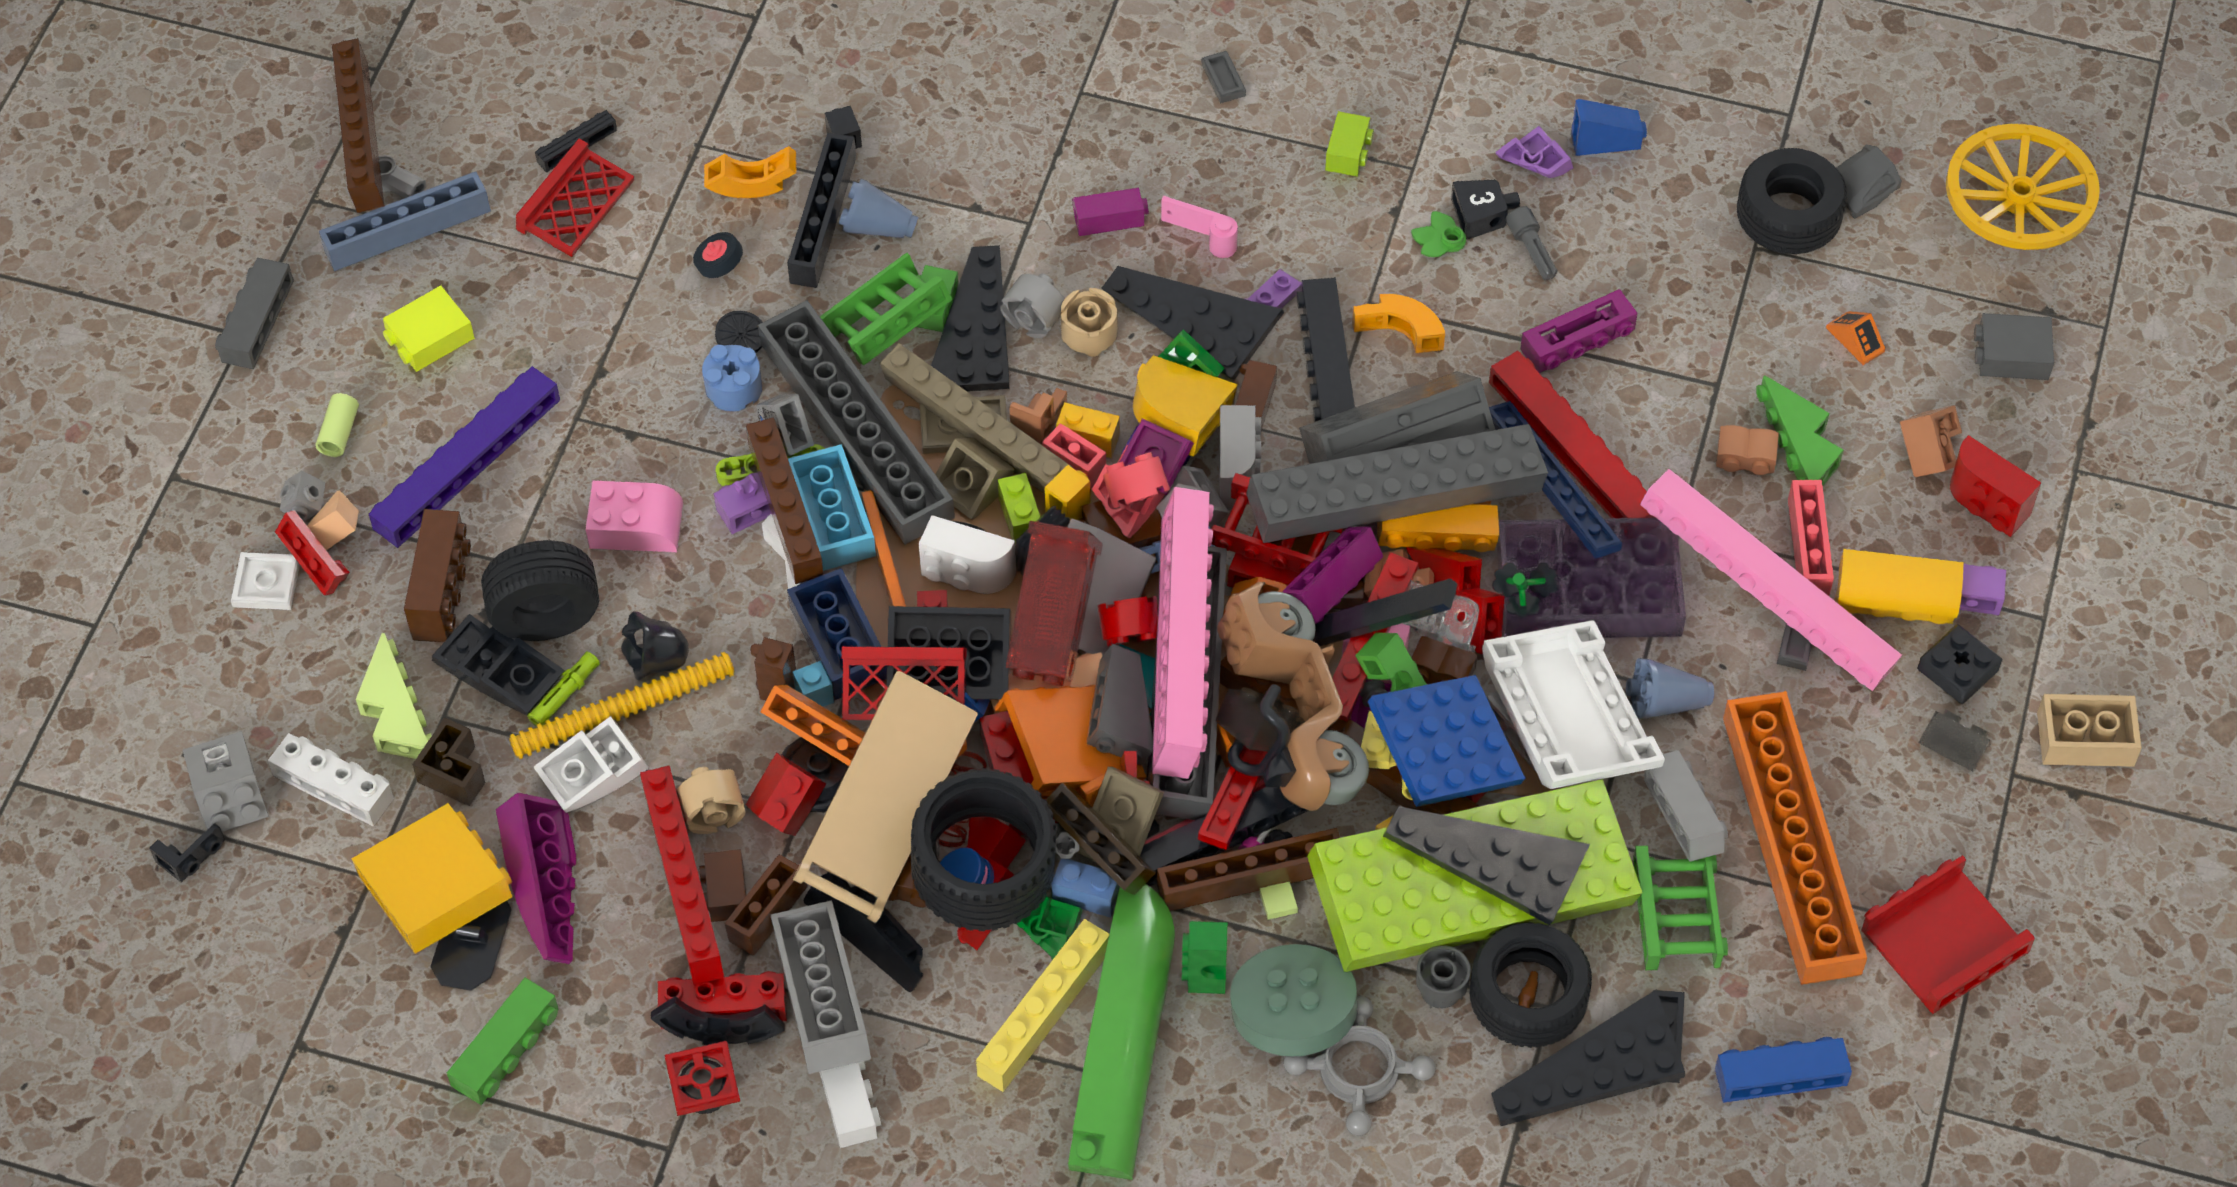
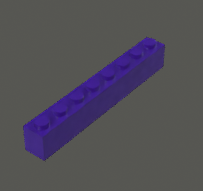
[368,366,560,548]

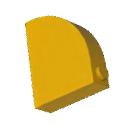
[1133,355,1238,457]

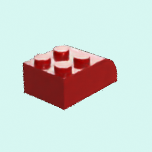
[1950,435,2041,537]

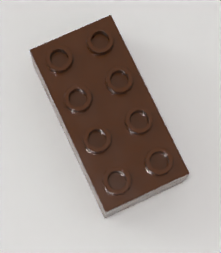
[404,509,471,642]

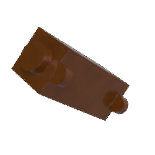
[1236,360,1277,432]
[750,637,796,701]

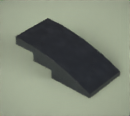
[432,614,565,715]

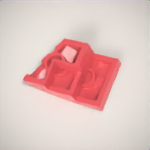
[1092,445,1165,538]

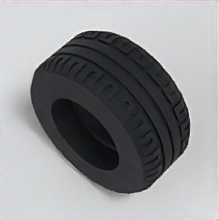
[1737,148,1847,255]
[481,540,600,641]

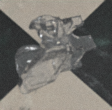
[1403,581,1479,652]

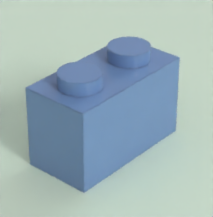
[1051,859,1120,918]

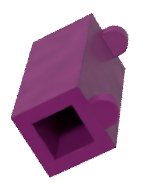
[1072,187,1149,236]

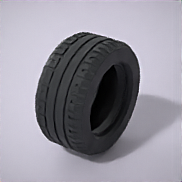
[1469,922,1592,1048]

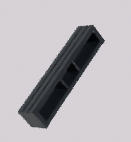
[535,110,617,173]

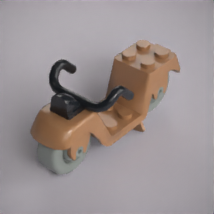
[1217,582,1369,811]

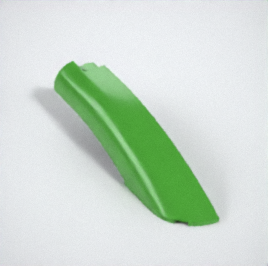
[1068,884,1175,1180]

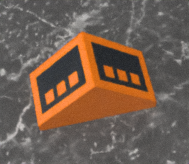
[1826,311,1886,365]

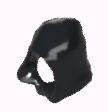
[621,611,689,681]

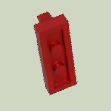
[275,510,350,596]

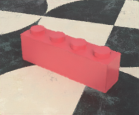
[1788,480,1834,596]

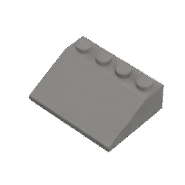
[1024,518,1157,656]

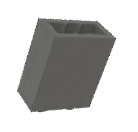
[1974,313,2054,380]

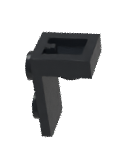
[149,823,225,883]

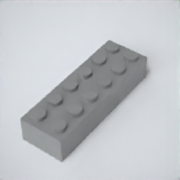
[771,900,871,1074]

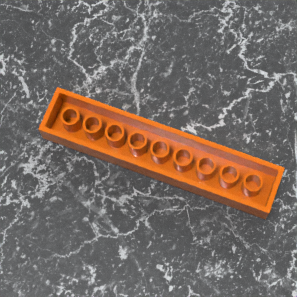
[1723,691,1867,985]

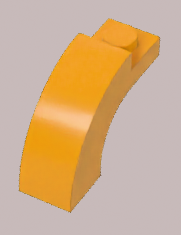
[704,146,796,198]
[1352,294,1445,353]

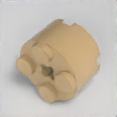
[1061,288,1118,357]
[676,767,745,834]

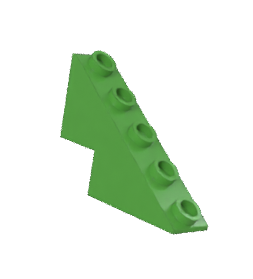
[1756,375,1844,486]

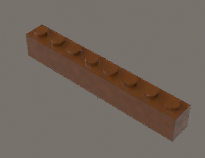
[332,38,385,213]

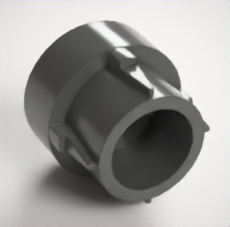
[1416,946,1471,1009]

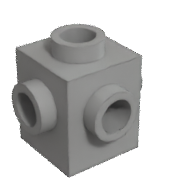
[280,470,325,522]

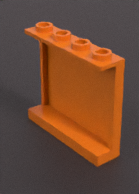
[994,684,1146,799]

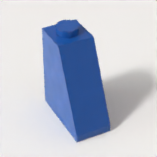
[1571,99,1647,156]

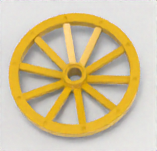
[1946,124,2100,250]

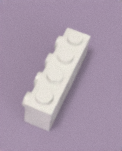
[268,733,394,826]

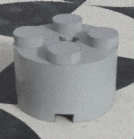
[1000,274,1065,338]

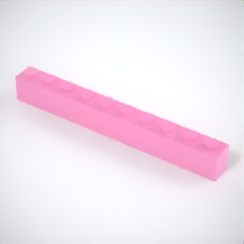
[1640,469,1902,691]

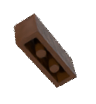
[724,854,808,956]

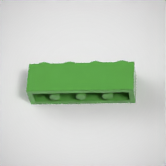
[447,977,559,1105]

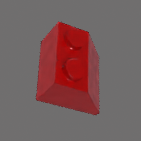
[745,752,827,836]

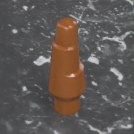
[1518,971,1539,1008]

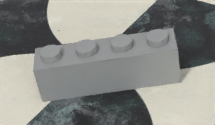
[1644,750,1728,862]

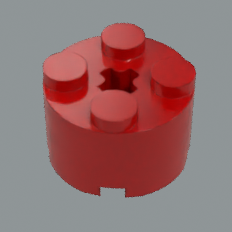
[1097,596,1158,647]

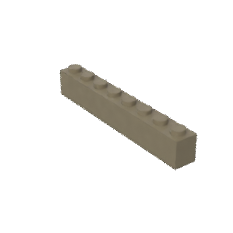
[880,343,1073,494]

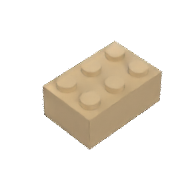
[2037,694,2142,767]

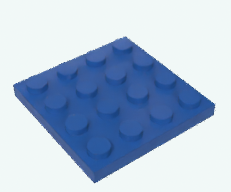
[1368,675,1525,807]

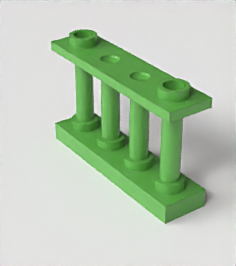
[820,253,952,366]
[1632,845,1728,971]

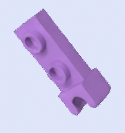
[1245,269,1302,309]

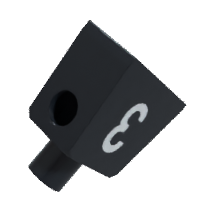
[1451,179,1520,240]

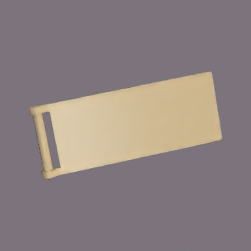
[793,671,978,923]

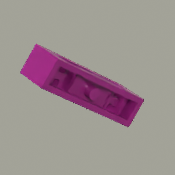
[1520,289,1638,373]

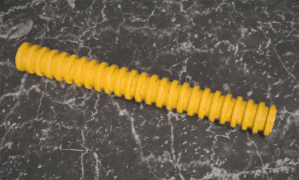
[509,651,735,760]

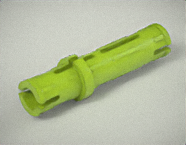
[527,651,600,726]

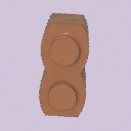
[1716,425,1779,475]

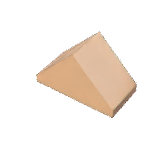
[307,490,359,550]

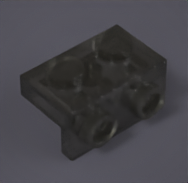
[1918,709,1992,772]

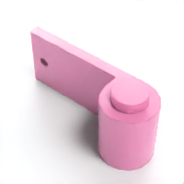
[1161,196,1238,258]

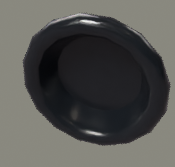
[781,737,849,813]

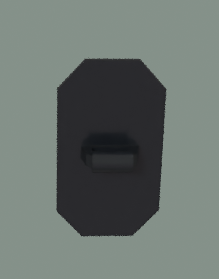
[430,901,512,991]

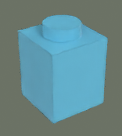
[792,661,834,707]

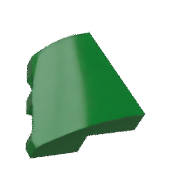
[1158,329,1225,377]

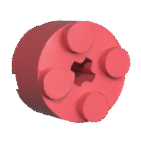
[1103,452,1170,509]

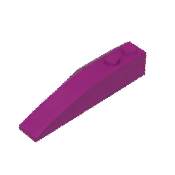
[496,793,576,964]

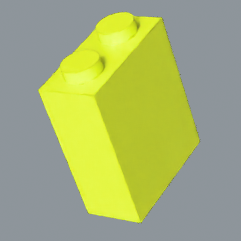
[383,286,475,372]

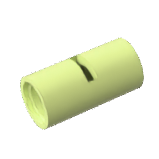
[315,393,359,457]

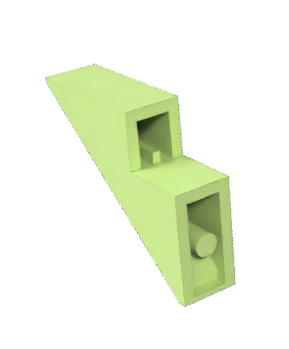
[356,633,432,759]

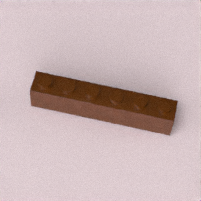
[746,417,823,584]
[1157,827,1340,911]

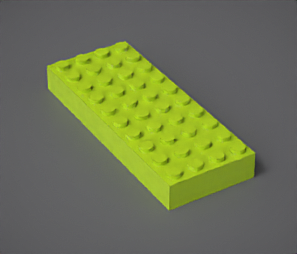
[1307,779,1642,972]

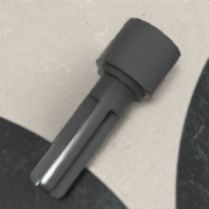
[1505,206,1558,280]

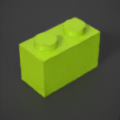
[1325,111,1374,177]
[998,473,1040,545]

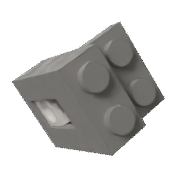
[183,731,269,832]

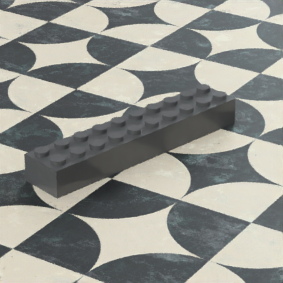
[758,300,955,545]
[1246,424,1548,543]
[1147,546,1227,820]

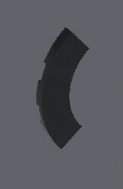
[651,996,785,1045]

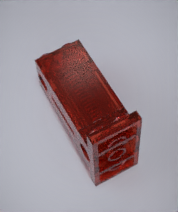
[1006,521,1103,686]

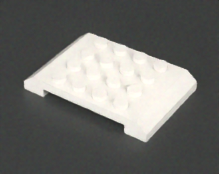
[1482,620,1665,789]

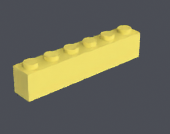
[976,919,1109,1092]

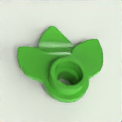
[1411,211,1466,257]

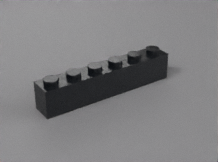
[787,133,856,288]
[1297,277,1355,422]

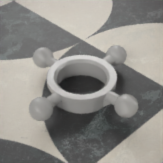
[1283,996,1436,1136]

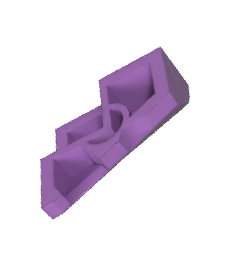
[1496,126,1573,178]

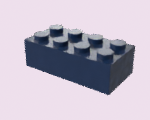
[787,568,887,700]

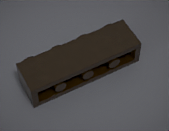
[1046,783,1156,895]

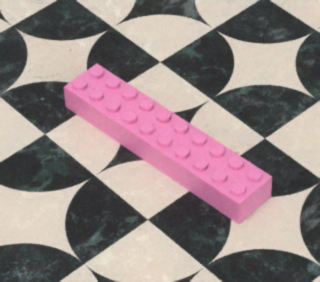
[1152,487,1214,779]

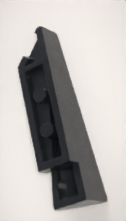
[803,872,923,992]

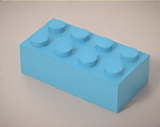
[788,444,876,571]

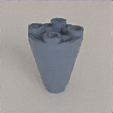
[839,179,918,238]
[1626,658,1714,719]

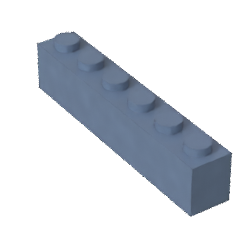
[319,171,491,271]

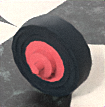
[693,232,743,278]

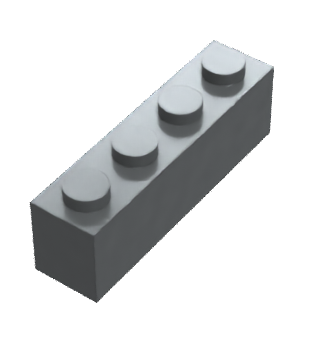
[215,257,294,369]

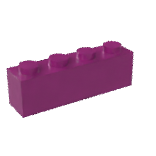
[1282,527,1384,624]

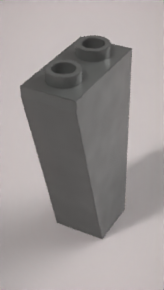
[1087,644,1153,765]

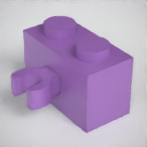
[713,472,771,534]

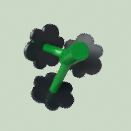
[1492,563,1559,618]

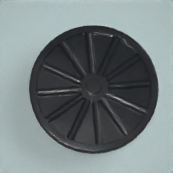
[715,311,762,353]

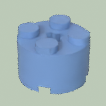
[702,345,762,411]

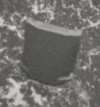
[1836,144,1902,219]

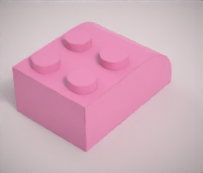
[585,481,683,552]

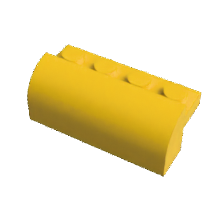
[1834,549,1964,624]

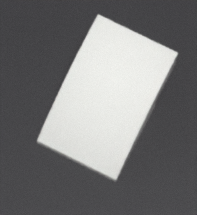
[534,716,649,813]

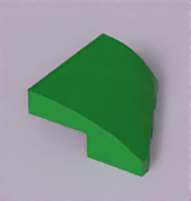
[1017,897,1083,960]

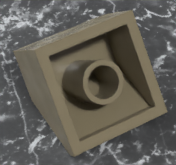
[935,437,1015,519]

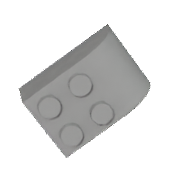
[1219,405,1261,510]

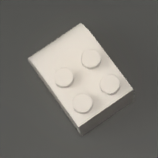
[919,515,1016,594]

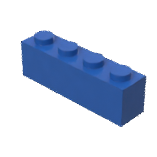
[1715,1037,1852,1103]

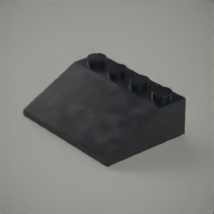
[887,606,1012,700]

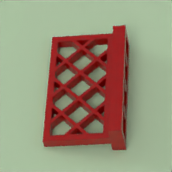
[516,138,634,257]
[842,647,967,720]

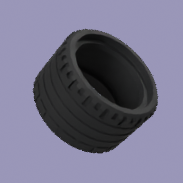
[911,768,1056,931]

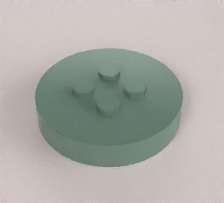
[1230,944,1358,1056]

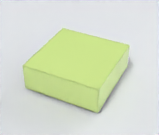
[1260,882,1298,920]

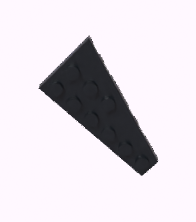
[931,245,1010,391]

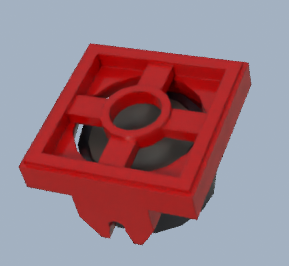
[664,1041,740,1116]

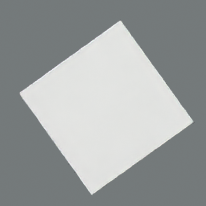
[231,552,300,610]

